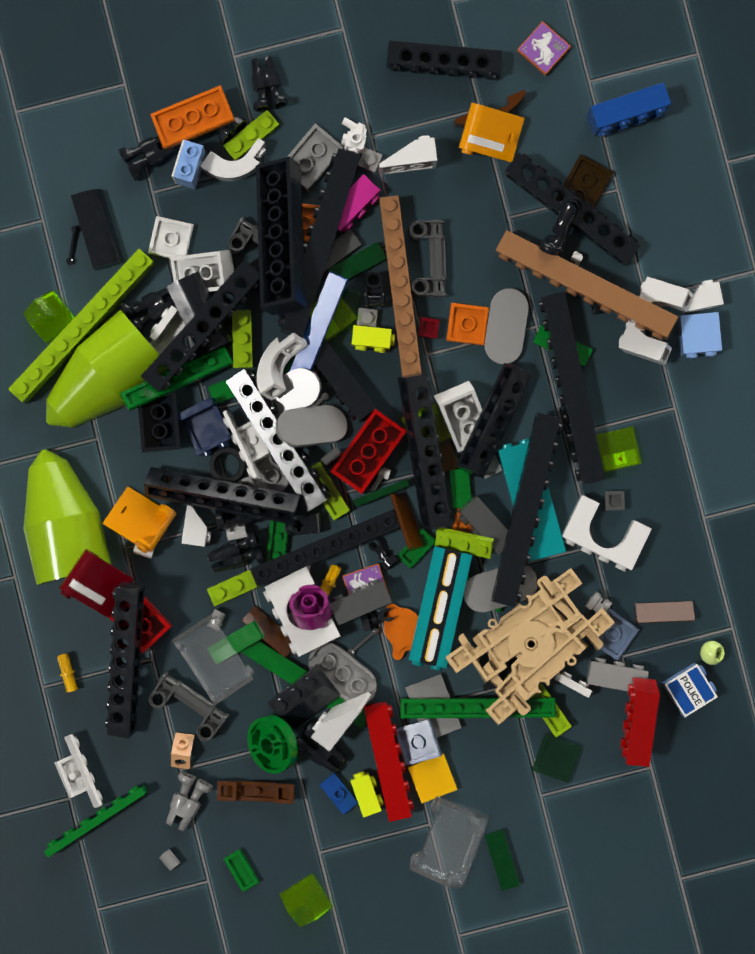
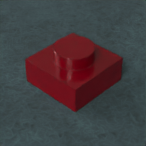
[418,317,440,339]

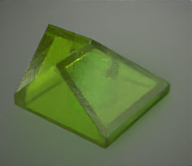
[23,290,75,344]
[279,873,333,927]

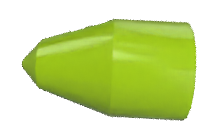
[46,309,169,428]
[23,449,112,585]

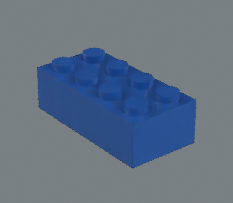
[587,82,671,137]

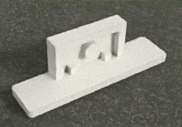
[149,306,185,354]
[223,410,271,481]
[55,734,103,808]

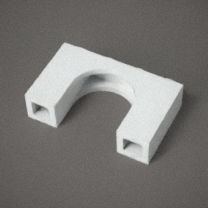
[619,277,694,366]
[561,495,651,572]
[263,566,341,657]

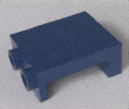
[178,398,232,458]

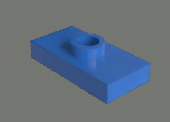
[319,773,358,815]

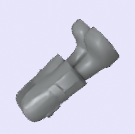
[166,772,213,832]

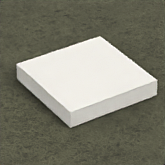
[148,216,194,259]

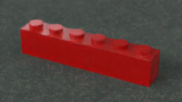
[364,701,414,822]

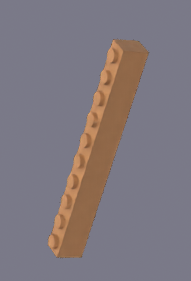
[379,195,421,376]
[496,230,678,340]

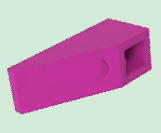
[337,174,380,234]

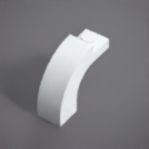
[200,138,266,182]
[257,332,307,400]

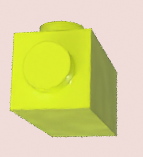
[352,325,395,353]
[350,771,384,818]

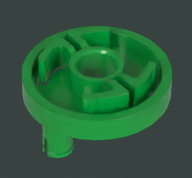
[247,715,299,774]

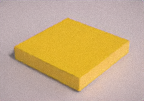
[408,753,458,803]

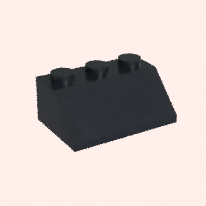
[138,391,180,453]
[268,664,340,728]

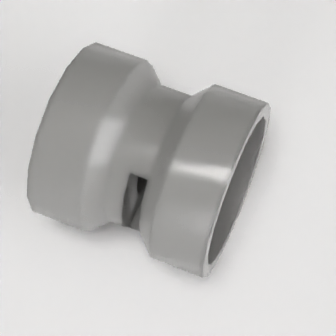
[585,591,612,613]

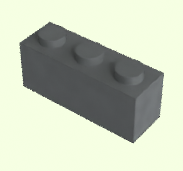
[457,496,508,555]
[330,579,392,625]

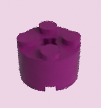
[289,585,332,630]

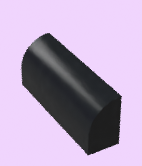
[71,189,125,271]
[166,272,233,356]

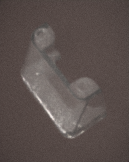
[172,614,255,705]
[409,796,489,888]

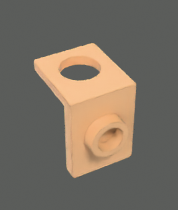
[171,732,194,769]

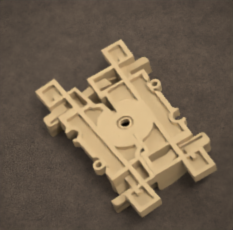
[445,568,615,725]

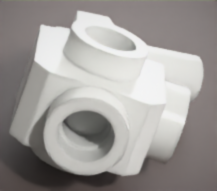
[341,117,367,155]

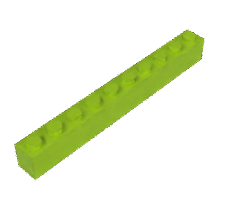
[8,249,156,404]

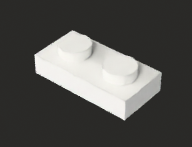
[553,670,592,698]

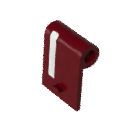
[59,549,134,618]

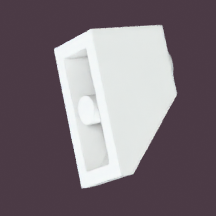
[683,280,724,314]
[182,505,211,547]

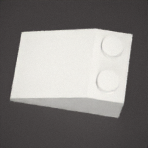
[379,136,437,175]
[170,249,234,292]
[434,381,482,452]
[311,692,371,751]

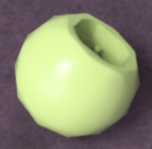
[700,641,725,665]

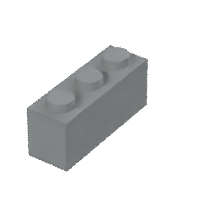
[585,657,649,691]

